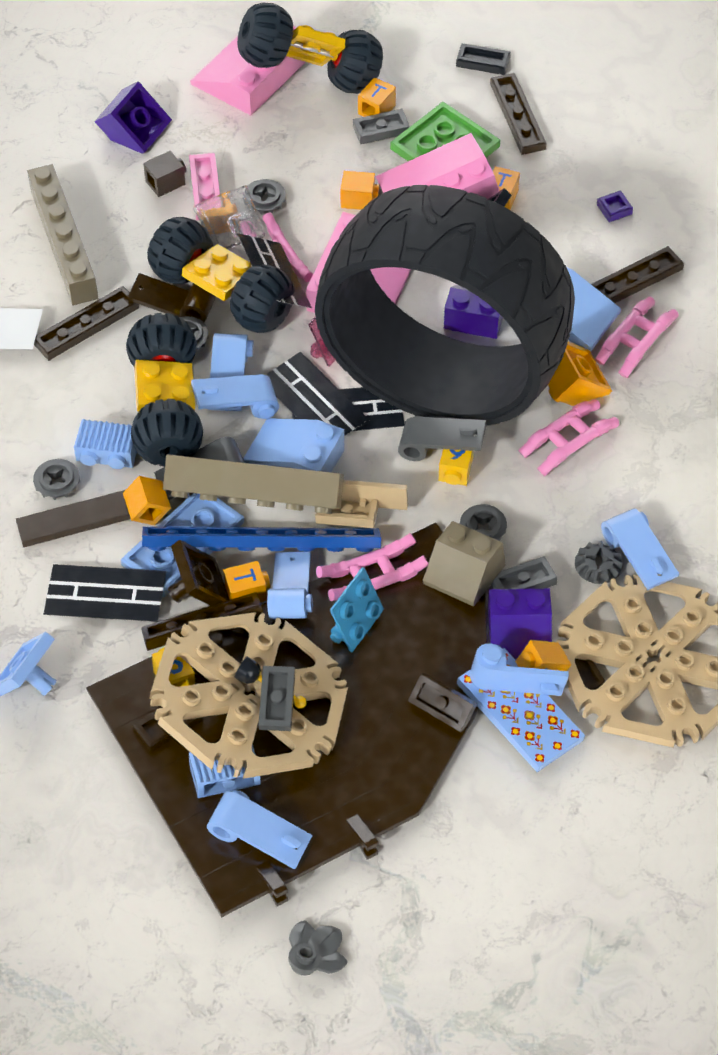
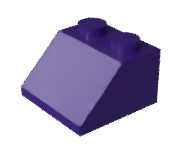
[94,81,172,154]
[443,285,503,339]
[488,588,552,660]

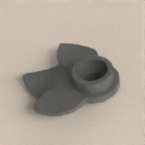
[288,920,347,976]

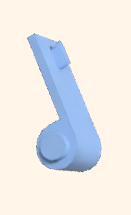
[208,333,254,411]
[191,374,279,419]
[601,508,679,590]
[267,551,313,620]
[469,643,569,696]
[207,790,312,869]

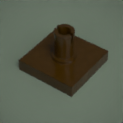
[168,540,230,606]

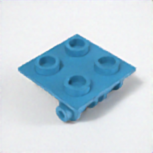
[330,567,384,652]

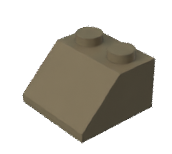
[423,521,506,606]

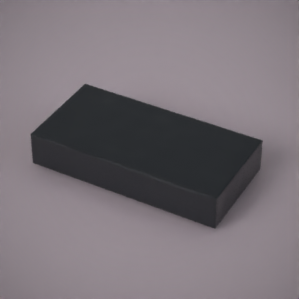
[456,43,511,75]

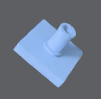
[0,631,56,696]

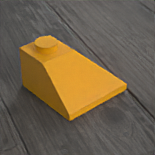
[548,341,612,406]

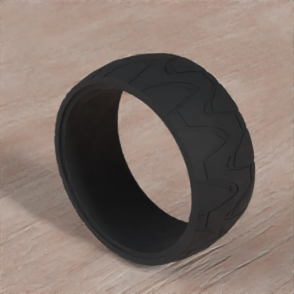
[315,185,575,426]

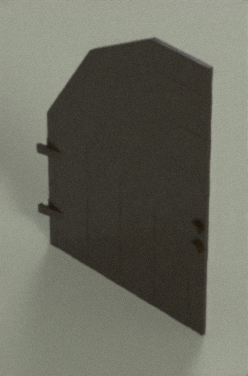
[86,522,487,918]

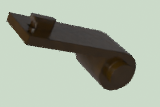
[127,273,216,322]

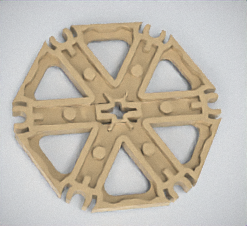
[556,574,718,748]
[149,612,348,779]

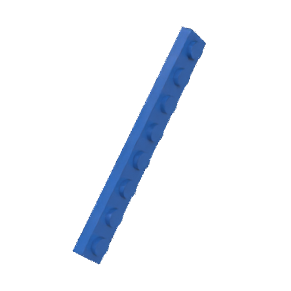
[142,527,381,552]

